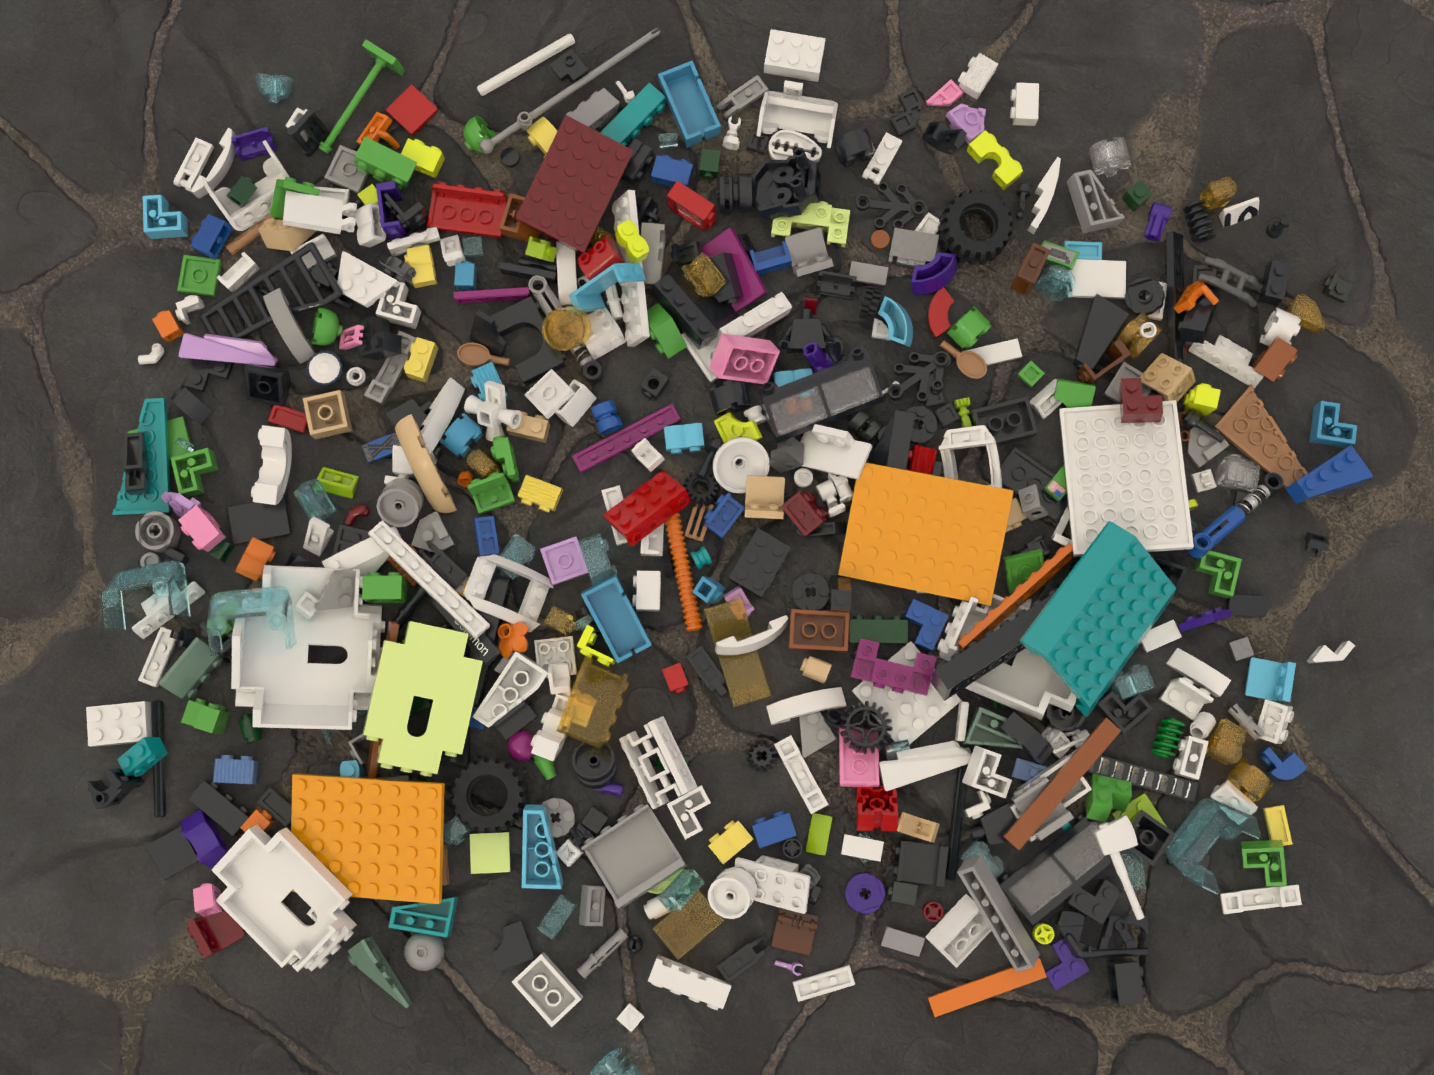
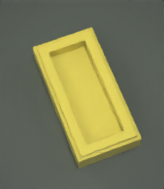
[1263,805,1293,846]

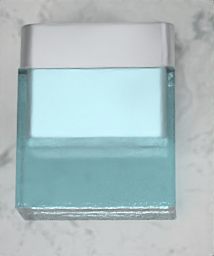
[885,739,910,761]

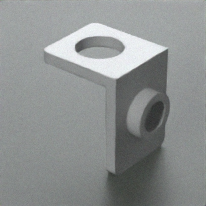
[1018,484,1048,521]
[348,734,367,765]

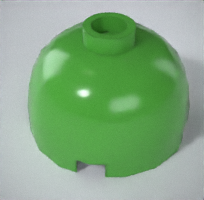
[463,115,500,153]
[311,307,342,346]

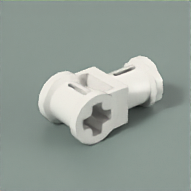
[828,473,854,503]

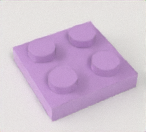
[540,537,589,586]

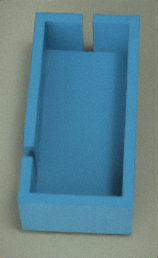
[658,61,721,148]
[581,574,652,663]

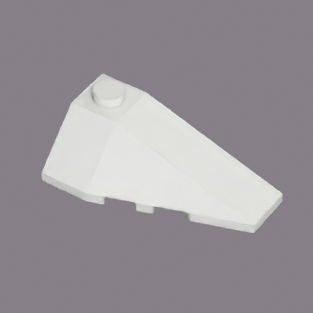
[322,526,402,577]
[473,652,548,728]

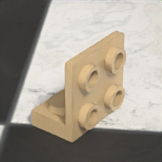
[1139,353,1196,403]
[745,475,785,519]

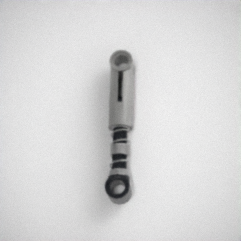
[528,276,603,383]

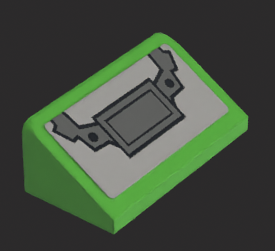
[1041,240,1080,271]

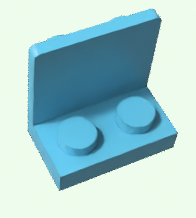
[1245,657,1296,703]

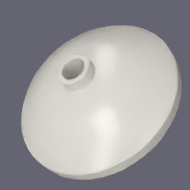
[713,437,770,493]

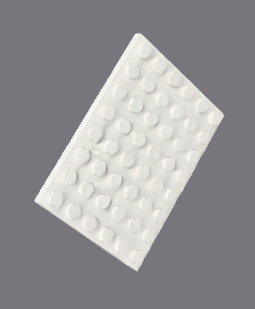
[1059,400,1194,557]

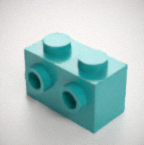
[117,737,168,777]

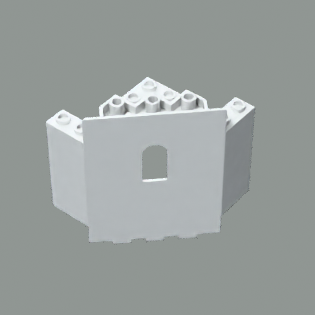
[231,565,385,730]

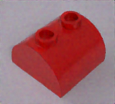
[577,235,625,280]

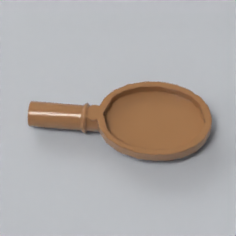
[940,340,987,379]
[457,343,511,367]

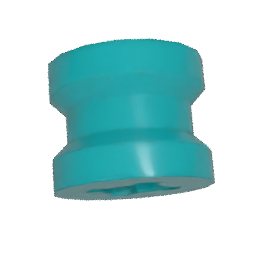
[690,546,712,570]

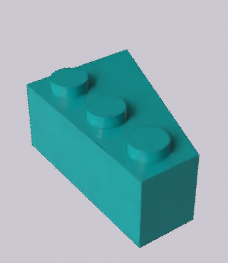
[388,897,458,938]

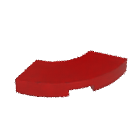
[928,287,954,339]

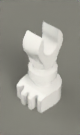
[722,116,741,150]

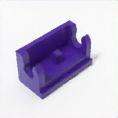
[231,127,277,161]

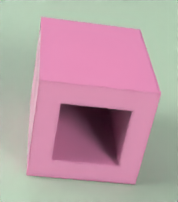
[193,883,222,917]

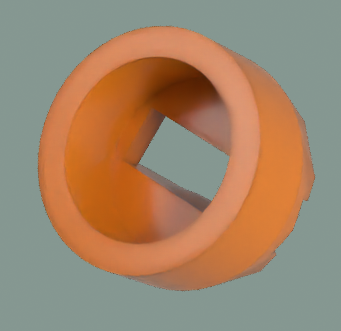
[458,471,473,487]

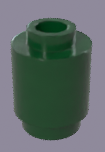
[238,714,263,744]

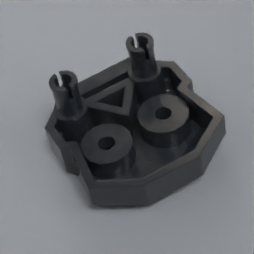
[752,148,821,219]

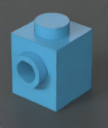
[693,576,726,604]

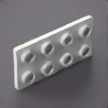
[800,424,872,479]
[735,855,811,914]

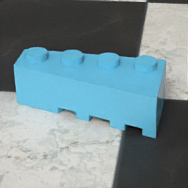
[522,804,564,889]

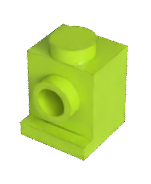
[525,236,557,263]

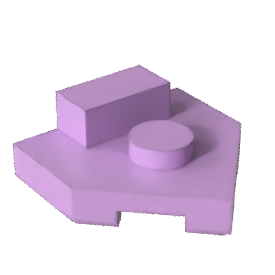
[945,104,986,144]
[161,492,201,518]

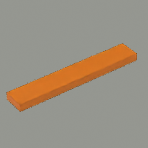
[927,957,1047,1017]

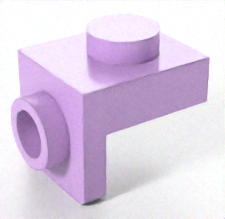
[723,586,754,619]

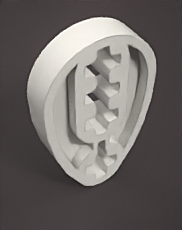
[768,129,822,163]

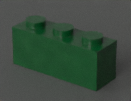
[848,616,908,645]

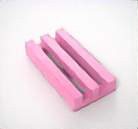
[339,325,364,350]

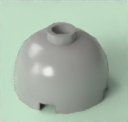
[404,933,445,971]

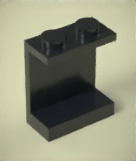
[892,840,949,887]

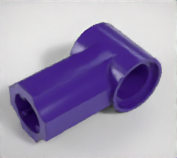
[1143,201,1172,242]
[803,342,834,373]

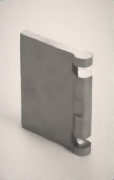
[888,228,939,267]

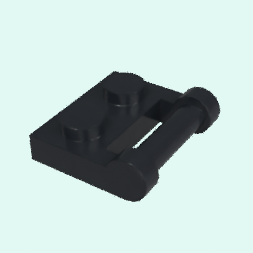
[287,109,330,157]

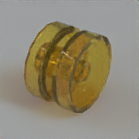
[542,306,591,351]
[1114,312,1163,360]

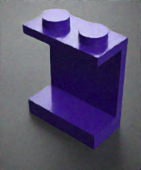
[376,181,408,240]

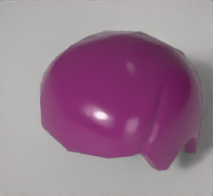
[507,731,535,762]

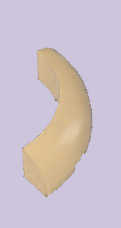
[395,414,457,513]

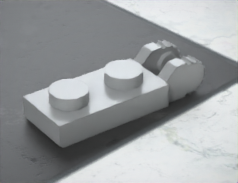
[717,75,769,119]

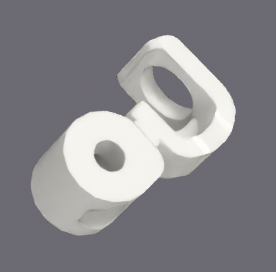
[816,479,846,518]

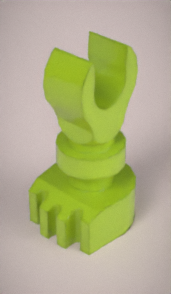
[954,397,972,428]

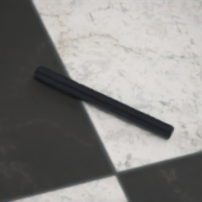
[151,701,166,817]
[945,764,968,880]

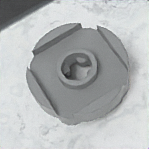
[541,798,575,837]

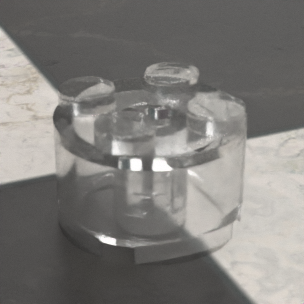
[1089,137,1132,177]

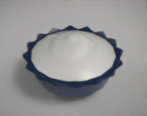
[306,350,343,386]

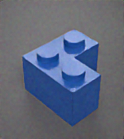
[903,599,949,652]

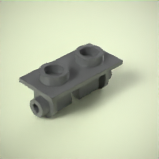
[379,256,416,286]

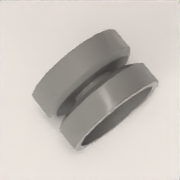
[376,478,424,527]

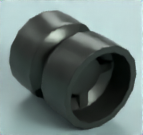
[847,409,883,443]

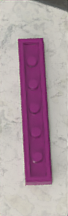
[572,403,681,473]

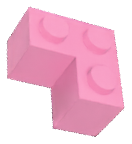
[179,505,226,552]

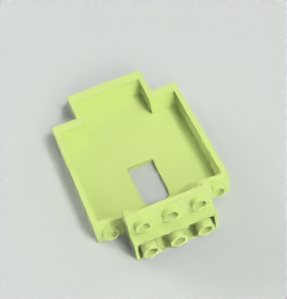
[362,621,483,777]

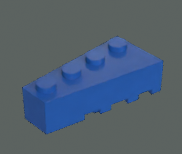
[1285,445,1374,504]

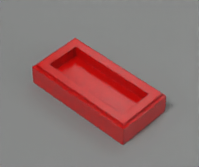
[268,405,308,434]

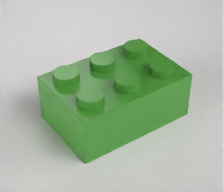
[354,137,417,190]

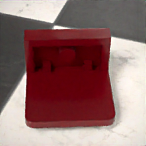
[187,908,245,958]

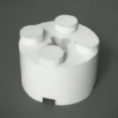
[1259,308,1301,346]

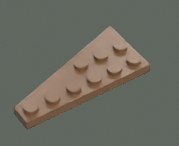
[1213,385,1307,488]

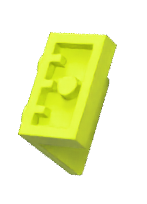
[577,625,616,667]

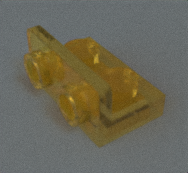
[681,253,727,297]

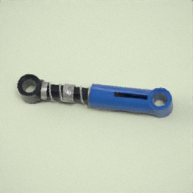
[1188,472,1284,558]

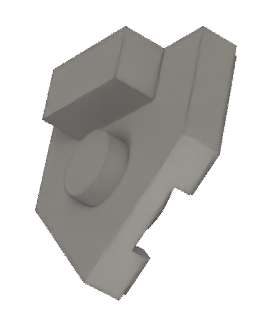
[1186,427,1229,468]
[411,511,455,553]

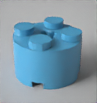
[440,413,483,457]

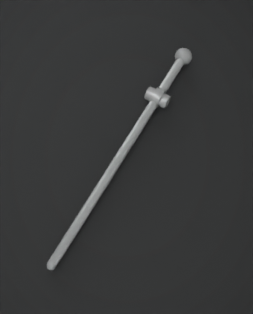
[479,28,661,154]

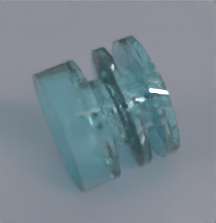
[589,1047,642,1075]

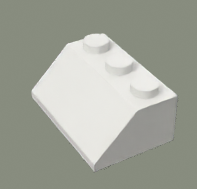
[926,894,992,968]

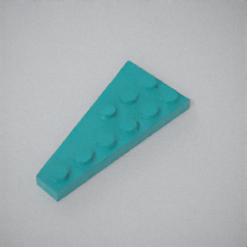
[112,398,171,515]

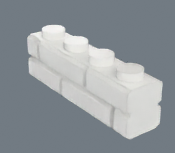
[717,292,792,339]

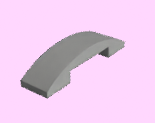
[263,288,316,364]
[364,330,416,404]

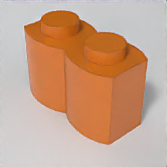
[235,537,276,581]

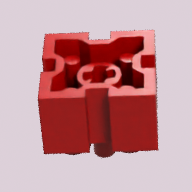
[855,786,898,832]

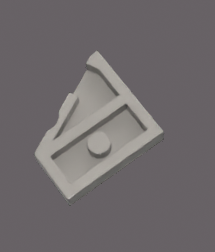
[314,568,355,611]
[799,711,836,758]

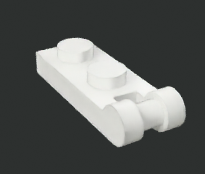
[862,132,902,185]
[174,138,214,192]

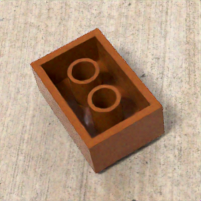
[788,609,850,653]

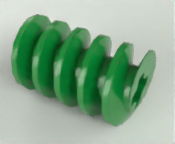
[1150,717,1186,761]

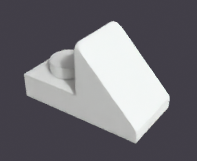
[440,234,465,266]
[303,516,334,557]

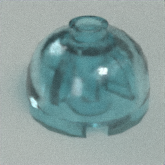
[256,74,294,103]
[1036,265,1075,302]

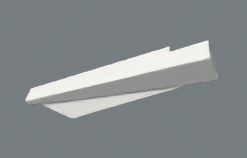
[879,741,972,791]

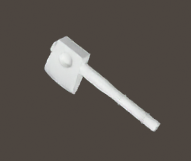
[1093,815,1144,920]

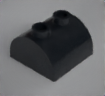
[244,363,290,407]
[1129,810,1175,866]

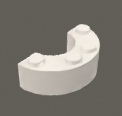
[251,425,292,505]

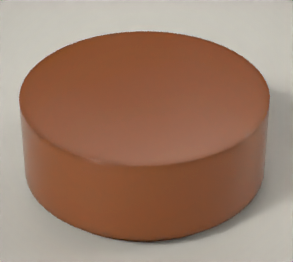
[871,230,890,250]

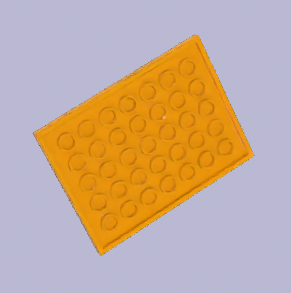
[838,463,1014,606]
[291,773,445,904]

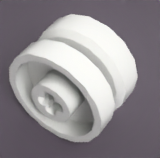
[708,867,757,919]

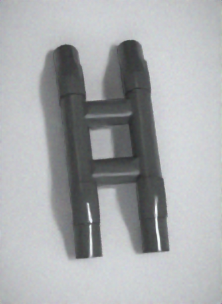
[1198,256,1263,307]

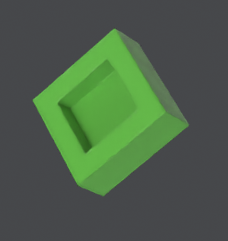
[1017,361,1045,388]

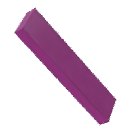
[454,287,531,304]

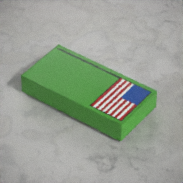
[1043,465,1067,501]

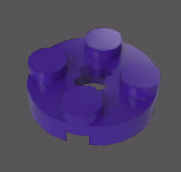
[845,873,885,914]

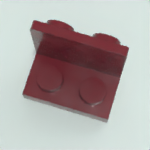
[781,491,829,536]

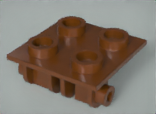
[771,908,818,956]

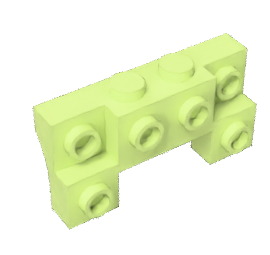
[771,201,850,247]

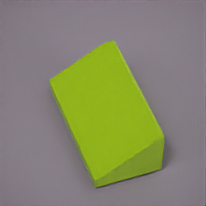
[316,467,359,499]
[805,813,832,856]

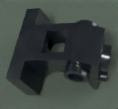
[87,769,145,809]

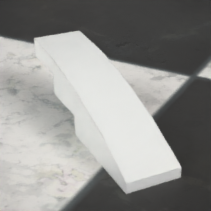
[1027,157,1061,235]
[421,378,465,451]

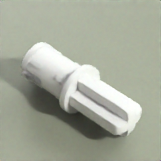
[605,284,623,320]

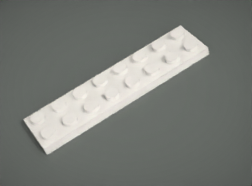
[612,190,650,347]

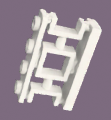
[619,716,698,809]

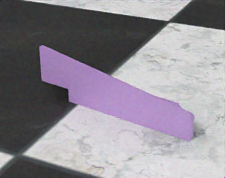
[179,333,278,366]

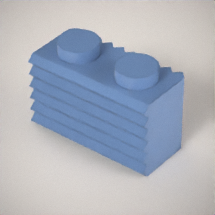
[213,755,259,784]

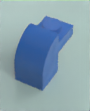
[1258,747,1307,780]

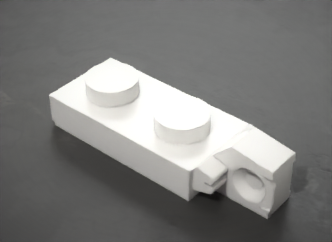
[387,227,441,256]

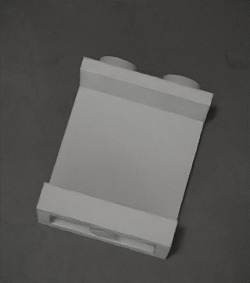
[1011,776,1074,840]

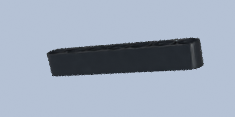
[470,574,512,708]

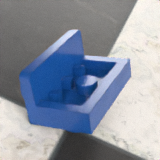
[703,492,745,538]

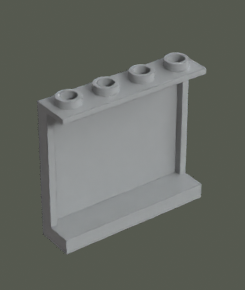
[581,804,687,909]

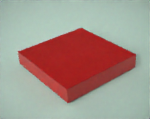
[386,84,438,137]

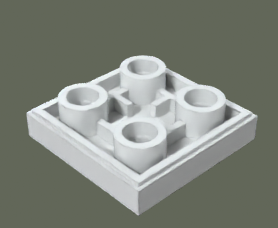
[534,636,577,678]

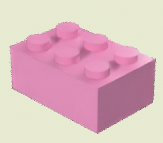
[709,333,780,384]

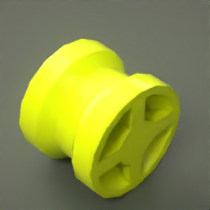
[1032,923,1054,944]

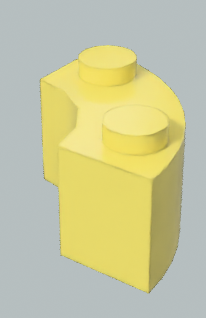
[526,117,557,158]

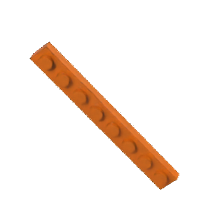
[958,543,1074,652]

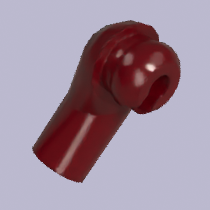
[343,504,370,526]

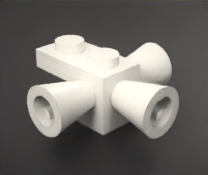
[464,380,522,441]

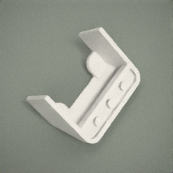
[757,91,838,148]
[201,140,290,231]

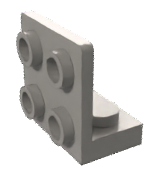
[785,227,834,277]

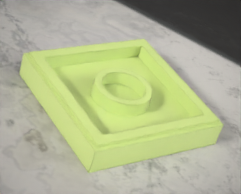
[470,832,511,874]

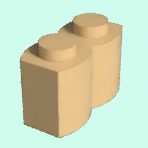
[800,656,832,684]

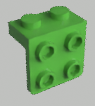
[270,177,320,220]
[467,472,516,515]

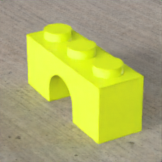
[967,130,1023,191]

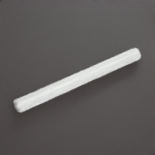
[477,34,575,96]

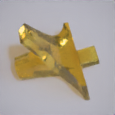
[586,226,614,251]

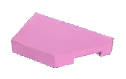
[926,79,964,106]

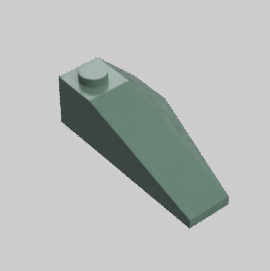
[348,936,413,1008]

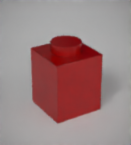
[662,663,689,694]

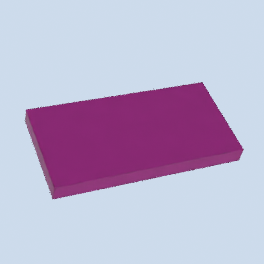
[702,228,767,312]

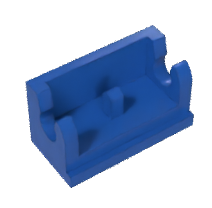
[473,516,500,557]

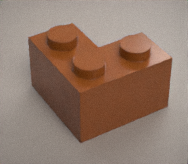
[1252,336,1298,382]

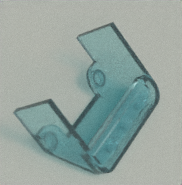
[101,560,191,630]
[207,586,297,656]
[1164,798,1261,895]

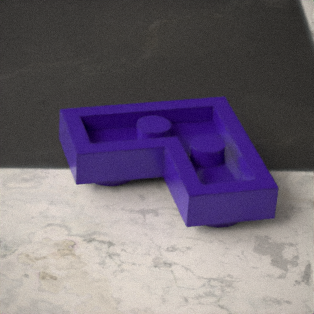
[1178,607,1232,632]
[1045,938,1090,990]

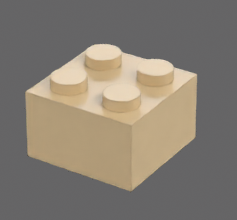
[303,390,352,439]

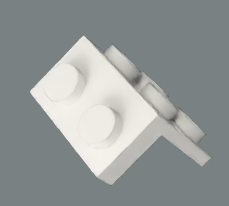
[574,307,626,360]

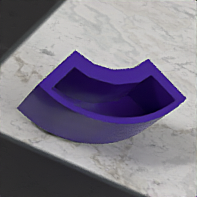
[911,252,958,295]
[181,809,228,868]

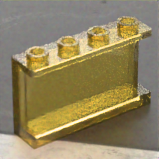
[556,656,629,748]

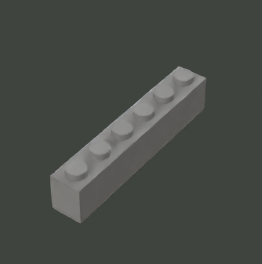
[957,855,1040,972]

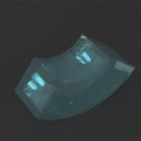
[578,533,618,586]

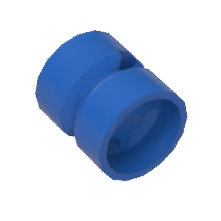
[591,400,623,435]

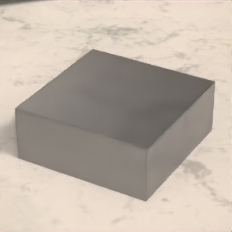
[1227,637,1254,661]

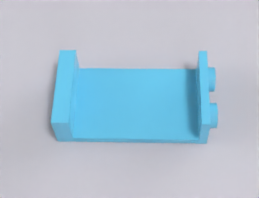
[569,263,646,312]

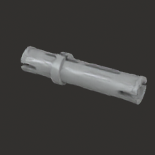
[577,928,629,979]

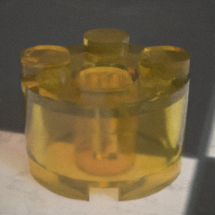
[1226,757,1274,803]

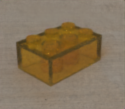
[653,889,724,960]

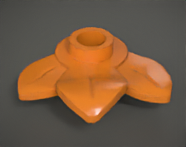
[498,622,529,659]

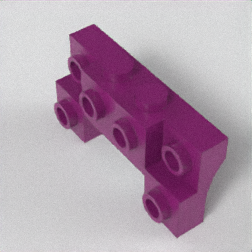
[850,638,937,696]

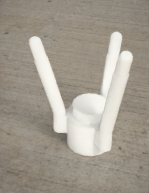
[1053,729,1090,757]

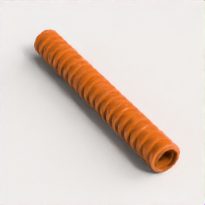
[665,512,703,632]

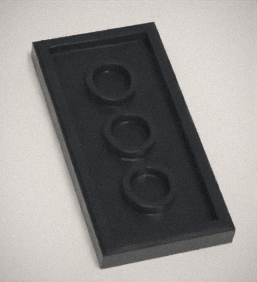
[1000,447,1068,522]

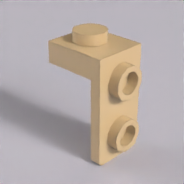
[897,812,940,843]

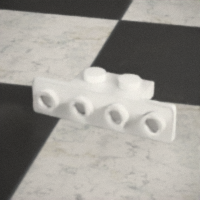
[1189,335,1264,388]
[132,581,205,639]

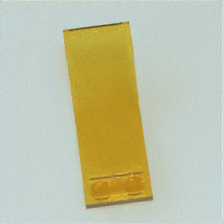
[704,598,771,708]

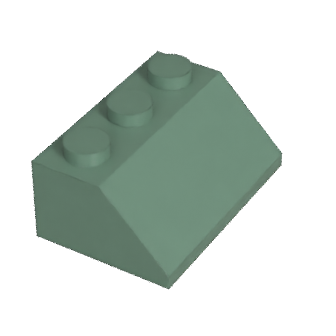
[158,637,224,700]

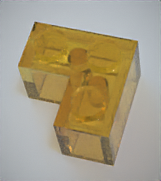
[1205,719,1247,765]

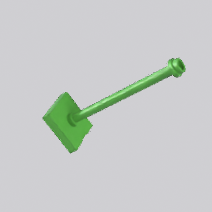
[319,39,406,154]

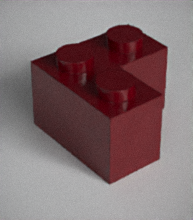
[1119,378,1163,423]

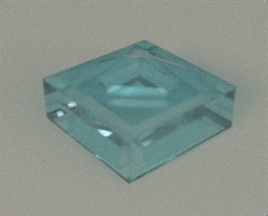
[573,614,593,630]

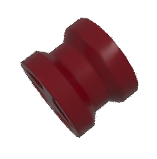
[922,901,943,922]

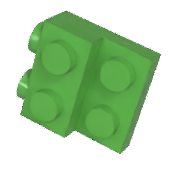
[491,436,520,482]

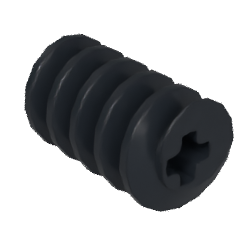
[1183,199,1216,242]

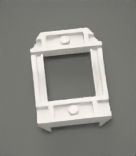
[939,425,1002,488]
[464,554,553,632]

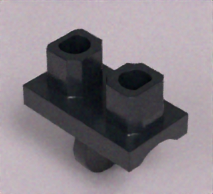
[636,195,660,233]

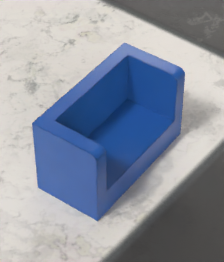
[749,241,792,276]

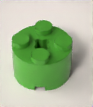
[947,306,991,350]

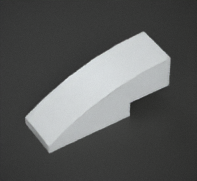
[1166,648,1231,697]

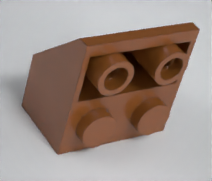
[499,193,541,242]

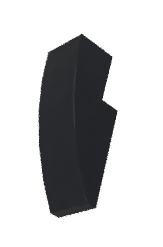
[123,432,149,496]

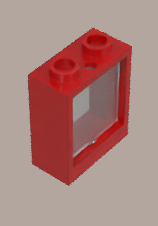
[667,181,716,232]

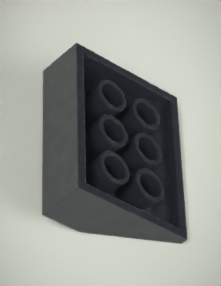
[651,263,740,350]

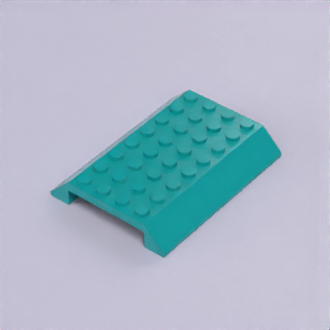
[1019,521,1176,717]

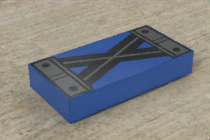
[361,432,401,464]

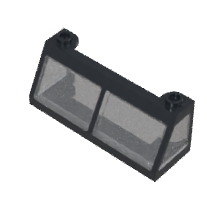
[757,346,884,443]
[998,811,1126,925]

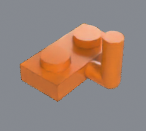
[356,112,400,150]
[1174,280,1219,314]

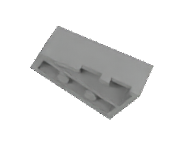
[566,88,620,130]
[1067,170,1125,234]
[639,223,666,289]

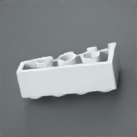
[648,955,732,1010]

